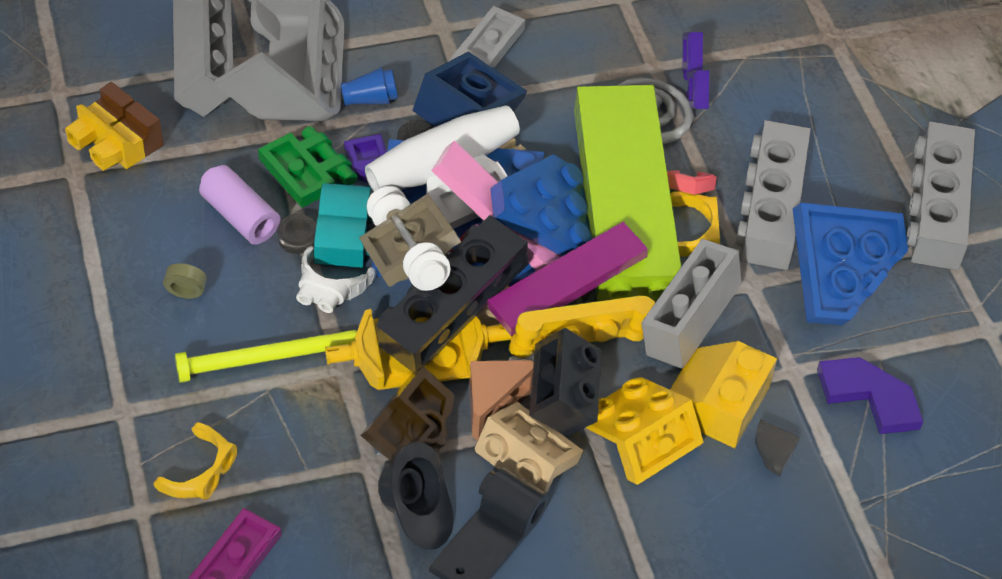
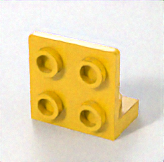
[586,377,704,485]

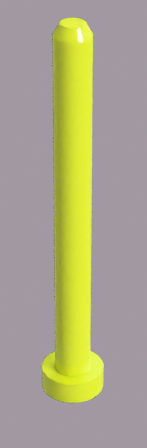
[175,330,357,383]

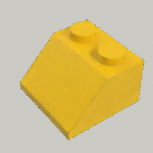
[670,341,777,448]

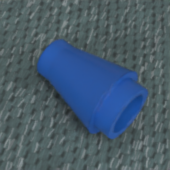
[341,67,398,106]

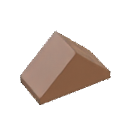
[469,360,534,440]

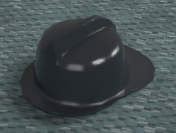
[378,442,454,550]

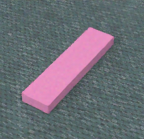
[431,140,562,271]

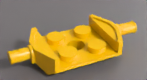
[325,309,512,390]

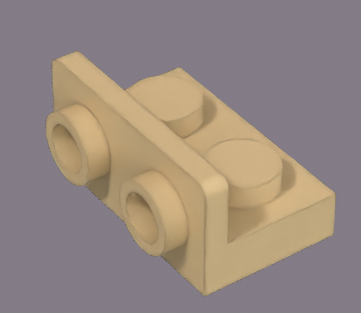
[475,402,583,492]

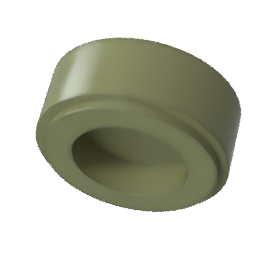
[163,263,207,299]

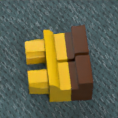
[65,82,164,171]

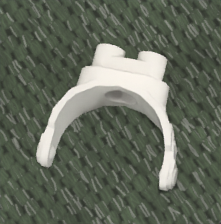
[296,246,377,313]

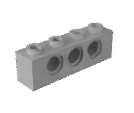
[735,120,811,270]
[906,121,975,271]

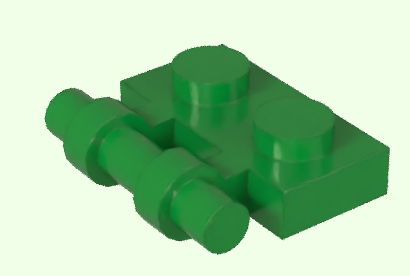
[258,126,358,208]

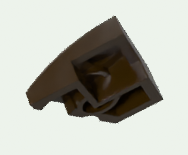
[360,366,455,460]

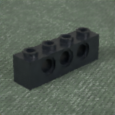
[376,215,528,373]

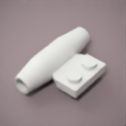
[365,105,520,229]

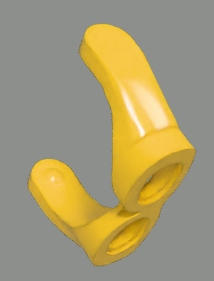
[670,191,720,257]
[153,422,237,500]

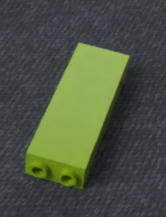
[574,85,681,301]

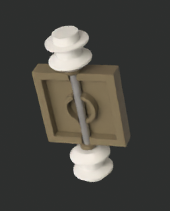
[359,186,461,290]

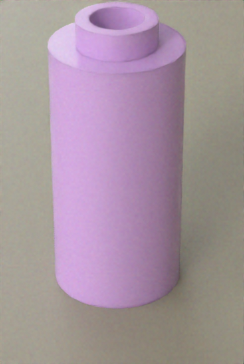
[199,165,280,245]

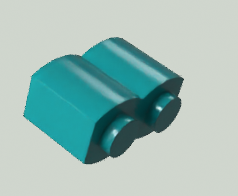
[314,183,374,268]

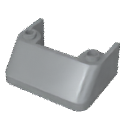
[215,0,344,121]

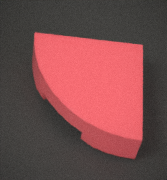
[667,170,717,195]

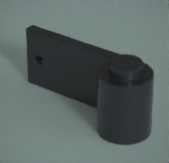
[429,467,550,579]

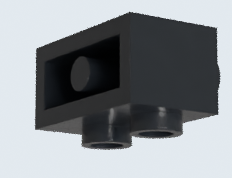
[529,327,602,437]

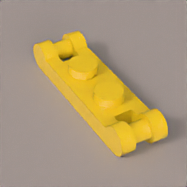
[509,296,655,359]

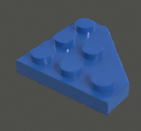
[490,154,592,256]
[793,203,908,325]

